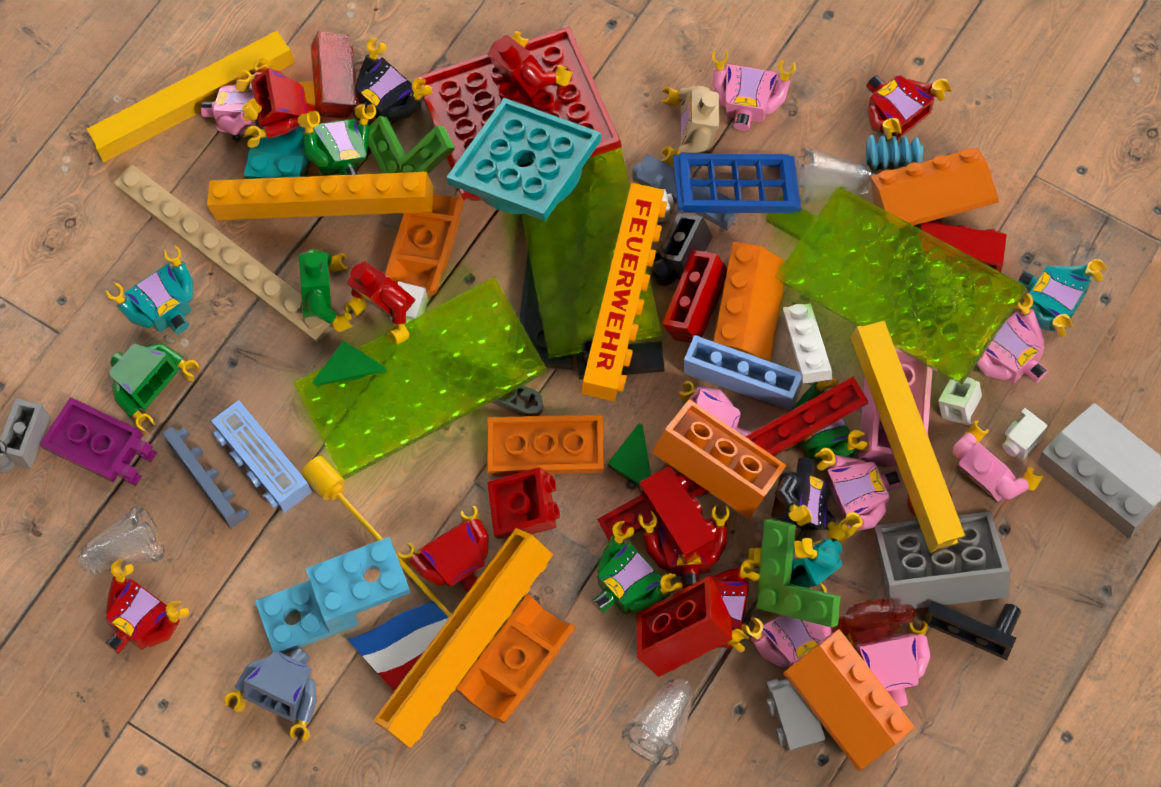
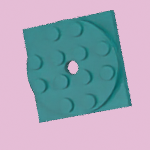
[446,98,602,221]

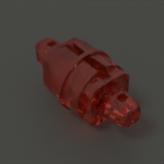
[831,598,915,642]

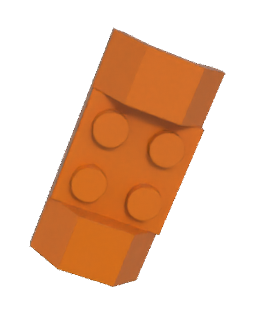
[385,192,465,298]
[456,594,576,724]

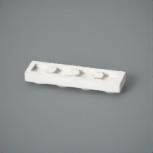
[783,303,832,384]

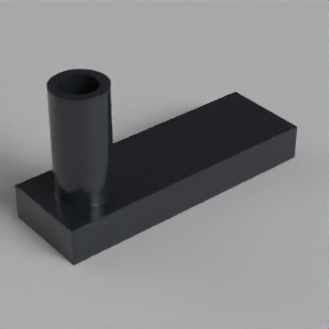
[577,339,665,380]
[924,601,1021,660]

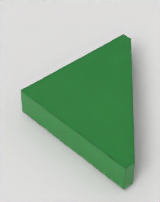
[312,341,387,388]
[608,423,651,488]

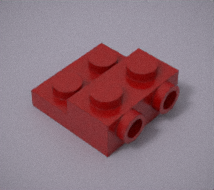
[487,467,560,539]

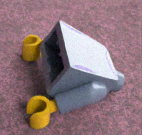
[224,649,317,743]

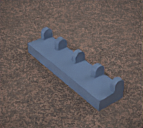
[632,154,739,231]
[163,427,249,529]

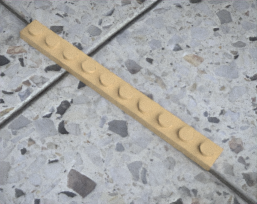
[113,164,334,344]

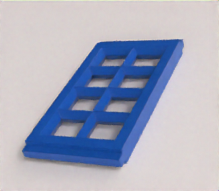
[673,153,801,213]

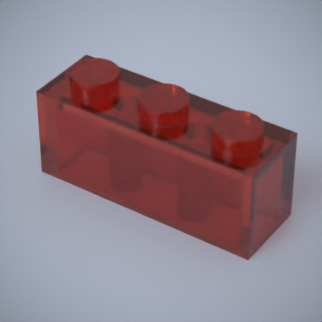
[310,31,358,119]

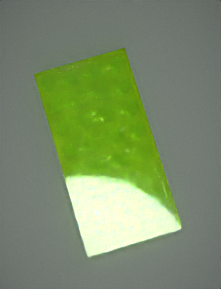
[522,134,662,358]
[775,186,1027,385]
[293,276,548,480]

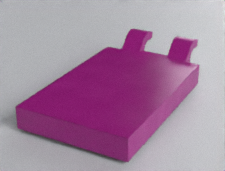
[40,397,157,486]

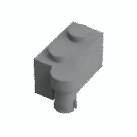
[0,398,51,473]
[766,679,825,752]

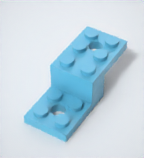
[255,537,411,654]

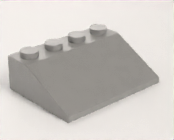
[1038,403,1161,539]
[874,511,1010,612]

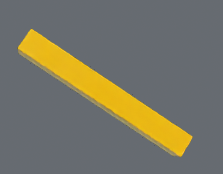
[87,30,295,163]
[850,321,965,553]

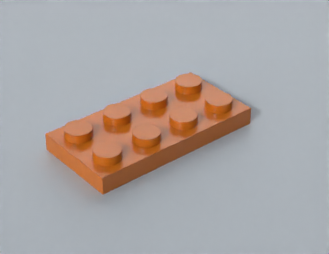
[487,415,604,475]

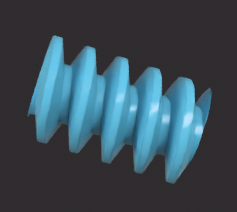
[865,135,923,170]

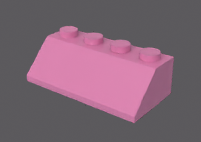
[858,345,933,467]

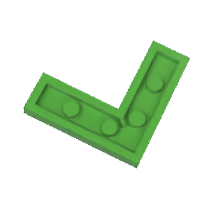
[368,116,455,174]
[756,519,841,627]

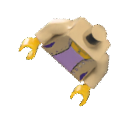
[661,85,719,167]

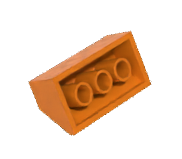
[870,147,999,231]
[714,242,788,362]
[652,399,787,519]
[783,629,915,771]

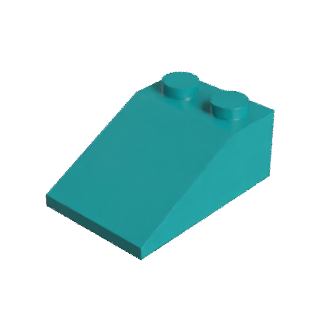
[244,126,310,179]

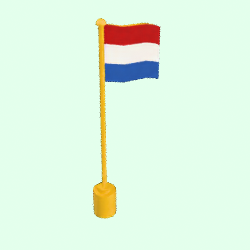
[301,455,487,691]

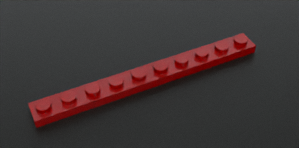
[597,376,868,541]

